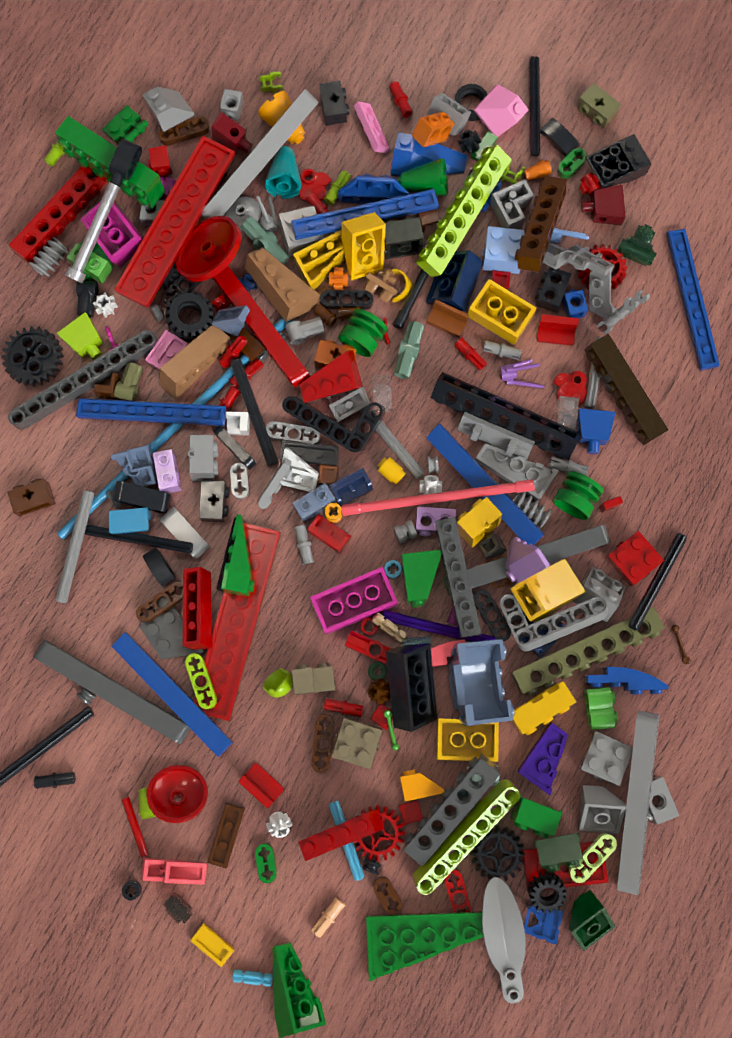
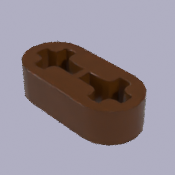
[373,877,402,915]

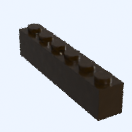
[584,334,668,445]

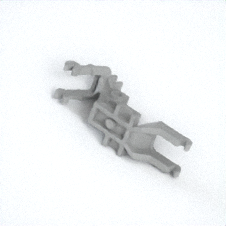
[543,243,650,335]

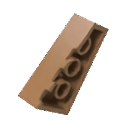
[245,248,320,322]
[160,325,230,400]

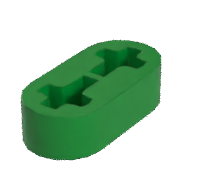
[557,148,587,179]
[255,843,277,883]

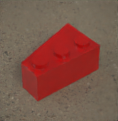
[299,350,363,403]

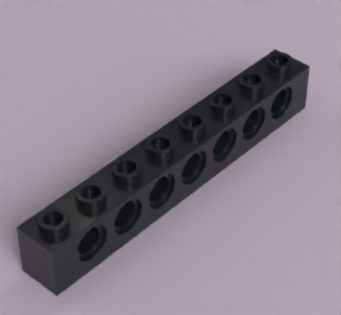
[430,372,581,460]

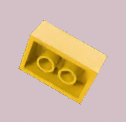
[468,279,537,345]
[436,718,499,762]

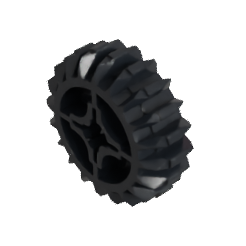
[470,825,525,881]

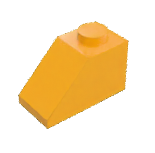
[400,769,444,801]

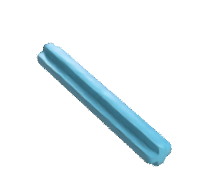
[329,801,364,881]

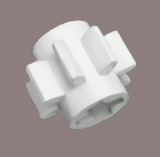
[93,293,118,318]
[419,475,442,495]
[266,812,293,838]

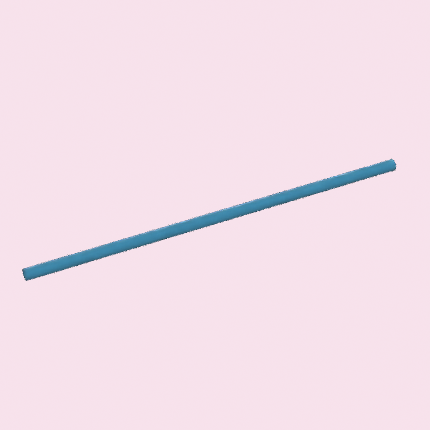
[57,317,293,540]

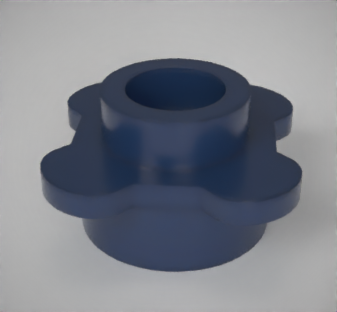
[238,274,257,291]

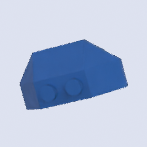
[338,174,410,204]

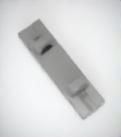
[457,412,534,460]

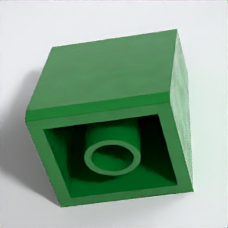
[401,550,442,608]

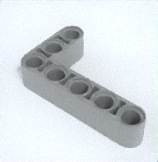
[500,594,608,651]

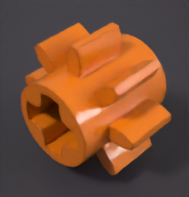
[329,267,348,290]

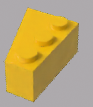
[512,681,576,736]

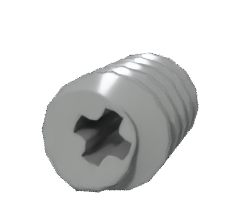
[28,236,69,277]
[513,492,552,529]

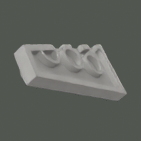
[475,444,559,500]

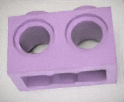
[153,449,182,493]
[416,507,456,536]

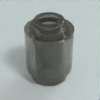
[163,892,193,924]

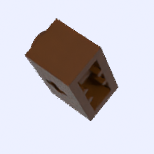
[7,479,56,517]

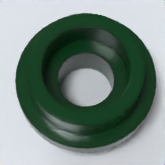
[368,662,387,681]

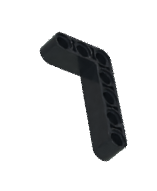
[282,396,385,452]

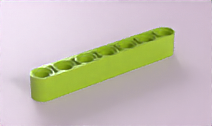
[413,780,520,895]

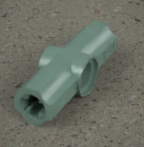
[240,217,290,265]
[394,321,424,379]

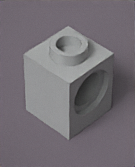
[220,89,244,121]

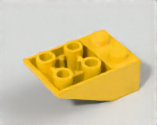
[510,559,586,623]

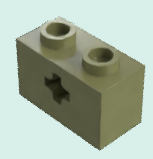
[577,83,621,128]

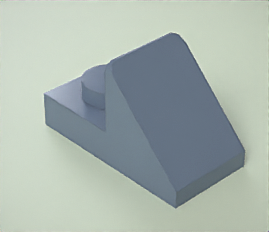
[211,305,250,336]

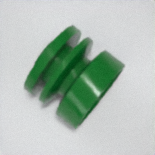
[338,308,388,358]
[552,471,604,520]

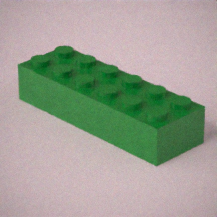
[55,116,165,209]

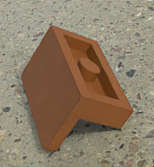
[426,300,469,338]

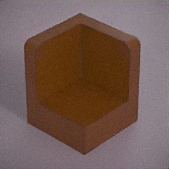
[416,209,439,232]
[94,372,121,400]

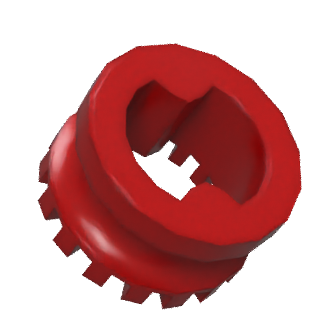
[212,295,231,312]
[361,617,378,635]

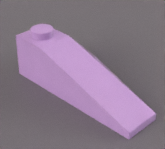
[505,537,550,584]

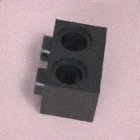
[535,267,571,313]

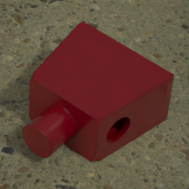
[211,112,253,154]
[581,185,626,225]

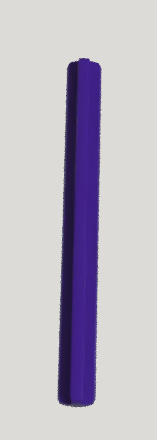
[382,610,496,642]

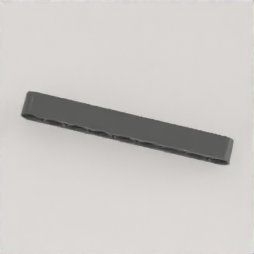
[8,330,158,430]
[443,524,611,596]
[33,639,190,745]

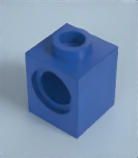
[562,289,588,318]

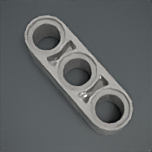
[159,507,210,559]

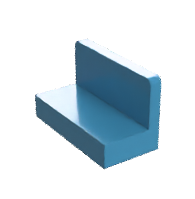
[109,508,151,534]

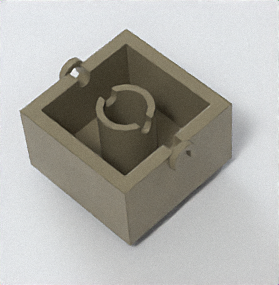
[332,716,383,769]

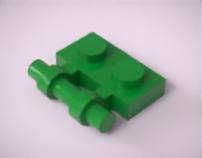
[102,105,149,144]

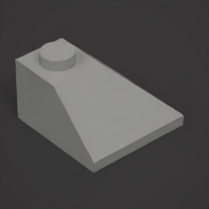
[578,785,626,834]

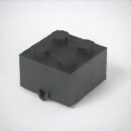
[384,217,425,260]

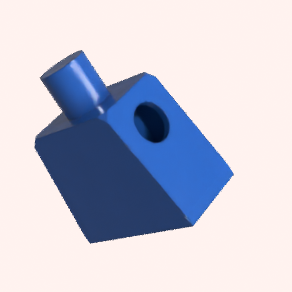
[576,408,615,454]

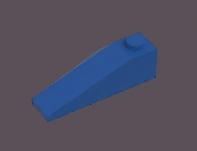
[390,132,468,177]

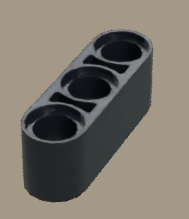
[112,481,171,514]

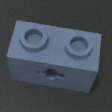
[293,483,336,523]

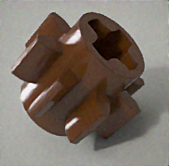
[368,679,390,704]

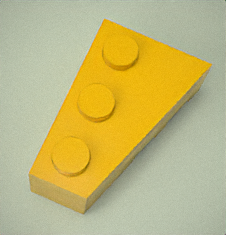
[293,230,346,290]

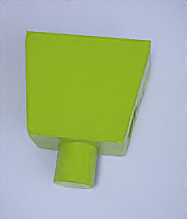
[57,312,103,360]

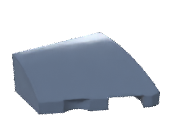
[111,444,158,487]

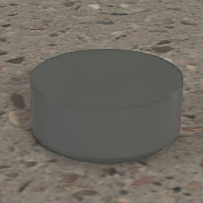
[149,303,164,322]

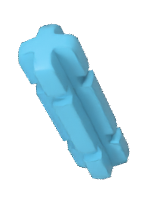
[232,969,273,987]

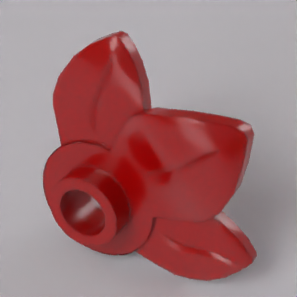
[299,169,331,201]
[553,371,587,406]

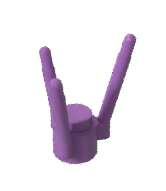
[501,359,545,389]

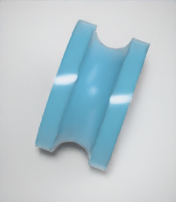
[384,560,402,579]

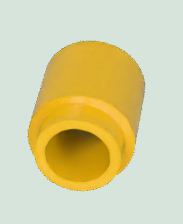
[377,457,406,484]

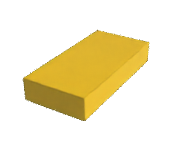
[190,923,235,967]

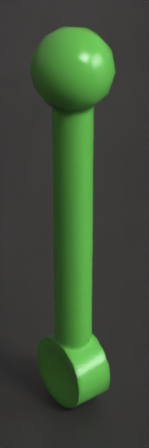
[383,710,399,750]

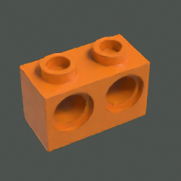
[411,112,455,147]

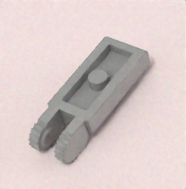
[258,458,292,509]

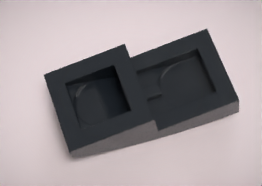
[540,117,579,156]

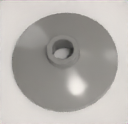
[226,196,261,231]

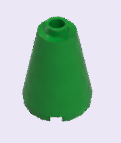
[398,158,448,196]

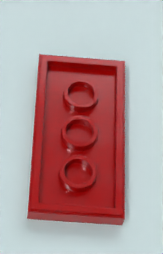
[522,841,609,891]

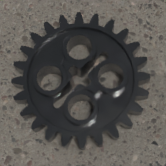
[1,326,64,387]

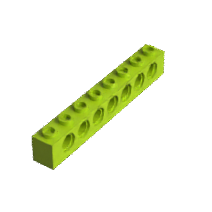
[416,145,511,277]

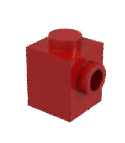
[147,145,173,177]

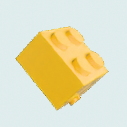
[457,497,502,548]

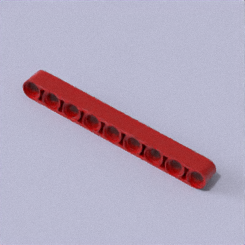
[212,266,310,388]

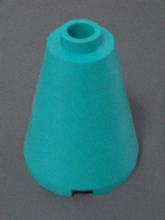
[265,146,302,199]

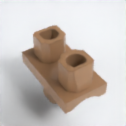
[364,270,399,303]

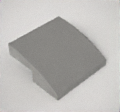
[327,384,370,422]

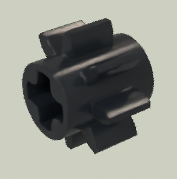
[458,130,482,153]

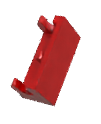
[307,514,351,554]

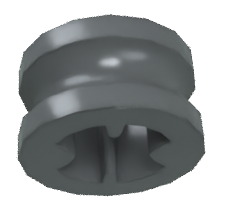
[76,687,96,705]

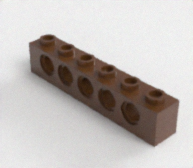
[515,176,567,272]

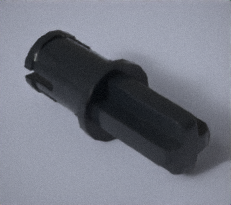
[34,772,76,789]

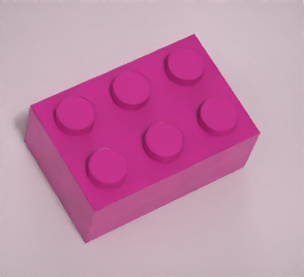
[80,201,143,267]

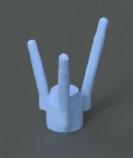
[549,228,589,245]

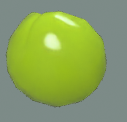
[263,668,293,698]

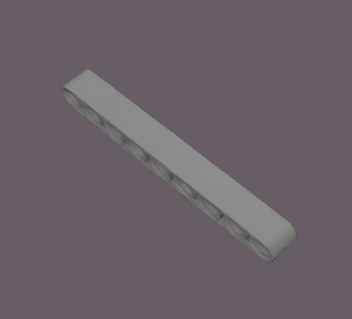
[202,89,319,219]
[617,711,659,895]

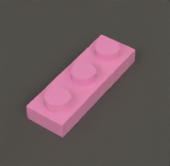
[354,101,390,153]

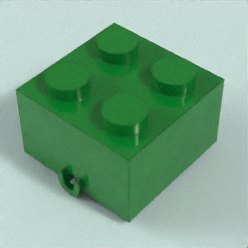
[510,794,562,838]

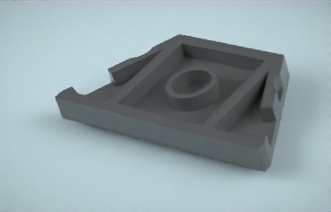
[140,597,205,660]

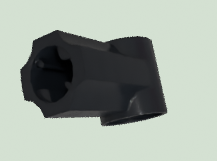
[76,281,99,318]

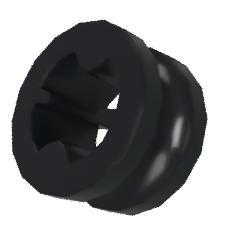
[362,858,382,875]
[122,880,142,900]

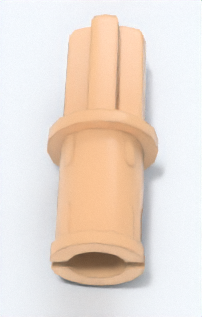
[311,897,346,937]

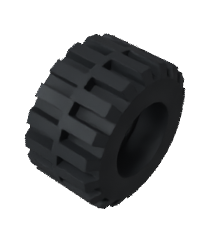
[166,290,213,342]

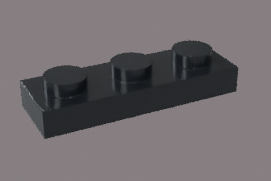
[280,440,339,466]

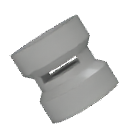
[393,520,418,544]

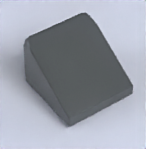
[478,533,507,559]

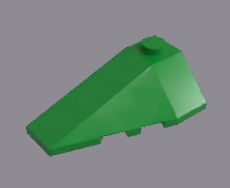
[221,514,255,596]
[272,943,326,1038]

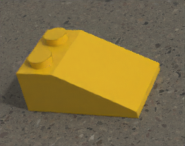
[341,212,386,281]

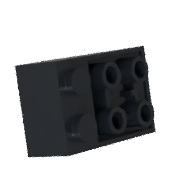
[585,134,651,188]

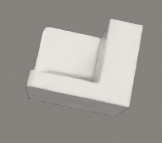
[225,412,250,435]

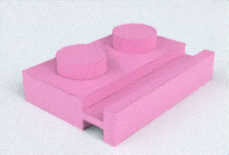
[145,330,188,370]

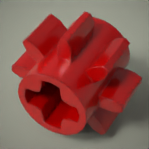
[579,173,602,196]

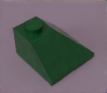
[569,890,616,952]

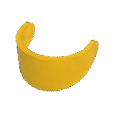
[385,269,413,303]

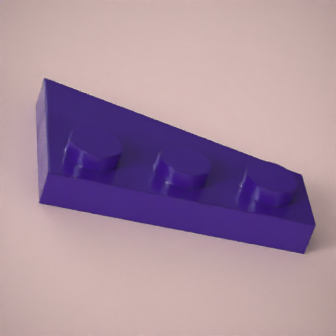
[517,722,568,795]

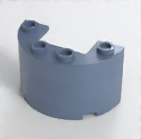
[449,639,514,726]

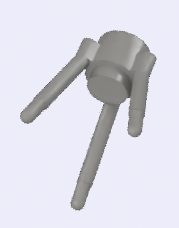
[256,196,278,233]

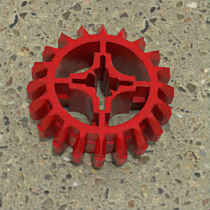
[577,244,628,290]
[352,805,405,862]

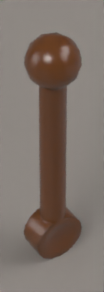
[672,625,691,664]

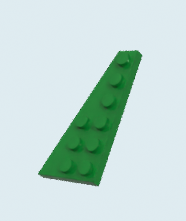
[366,911,484,982]

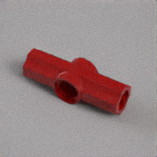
[344,630,392,665]

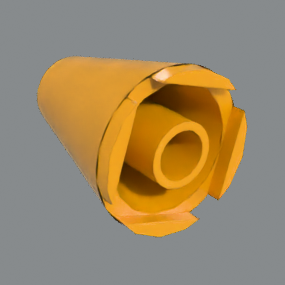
[258,91,305,145]

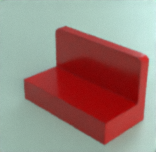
[537,314,579,346]
[238,763,284,809]

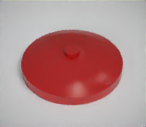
[176,216,241,282]

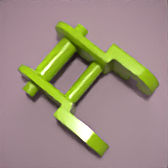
[259,72,283,93]
[501,160,525,185]

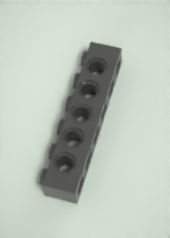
[434,517,481,638]
[403,753,500,866]

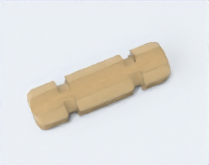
[372,613,406,642]

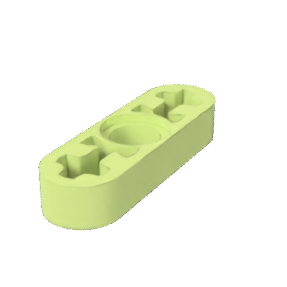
[568,833,617,883]

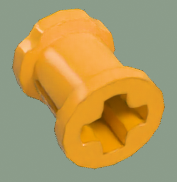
[325,503,342,523]

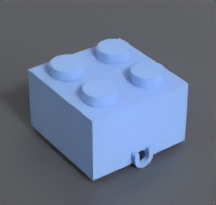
[482,226,525,274]

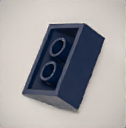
[425,250,483,311]

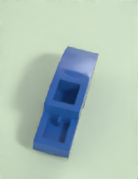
[584,667,668,695]

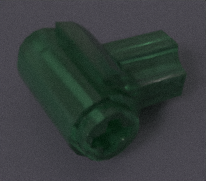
[617,224,657,266]

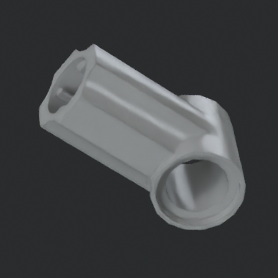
[285,317,325,345]

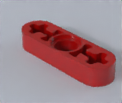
[444,868,473,912]

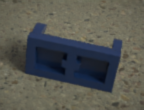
[329,468,373,507]

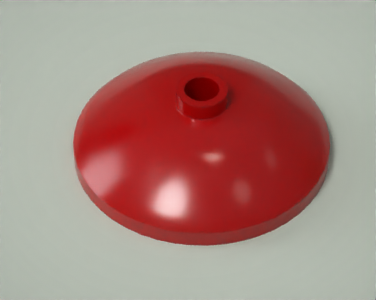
[146,765,208,823]

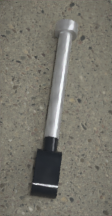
[65,139,142,283]

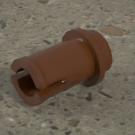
[314,304,338,327]
[337,306,360,321]

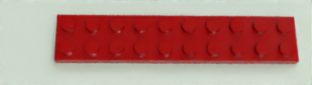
[114,136,236,309]
[194,523,281,721]

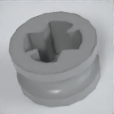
[427,456,439,474]

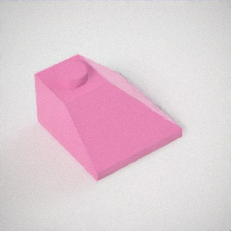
[474,84,528,137]

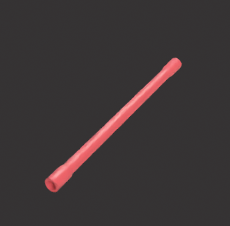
[342,479,535,516]

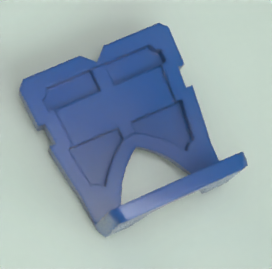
[524,905,563,944]

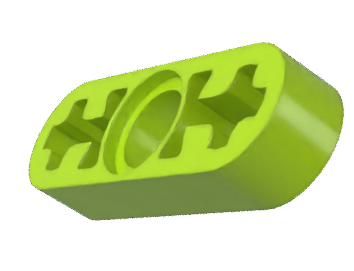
[185,653,217,709]

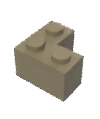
[292,663,336,695]

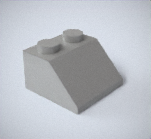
[142,86,194,132]

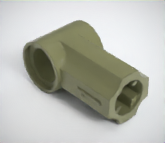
[114,362,143,401]

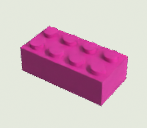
[310,567,398,635]

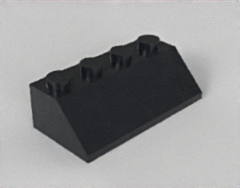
[386,643,437,732]

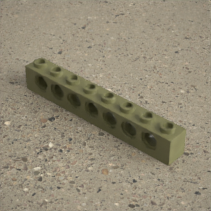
[510,607,665,696]

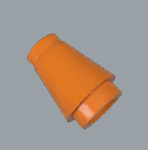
[524,159,552,181]

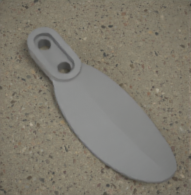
[482,877,526,1003]

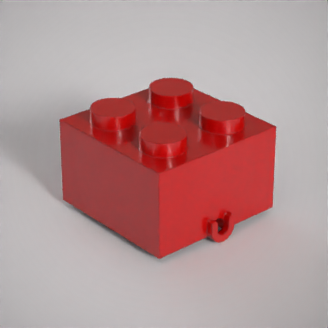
[605,531,664,587]

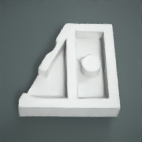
[280,448,319,492]

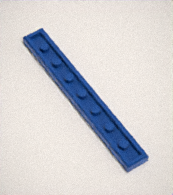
[291,189,439,240]
[666,228,720,371]
[76,398,227,426]
[426,424,545,545]
[111,632,233,757]

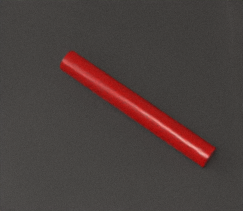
[122,797,149,858]

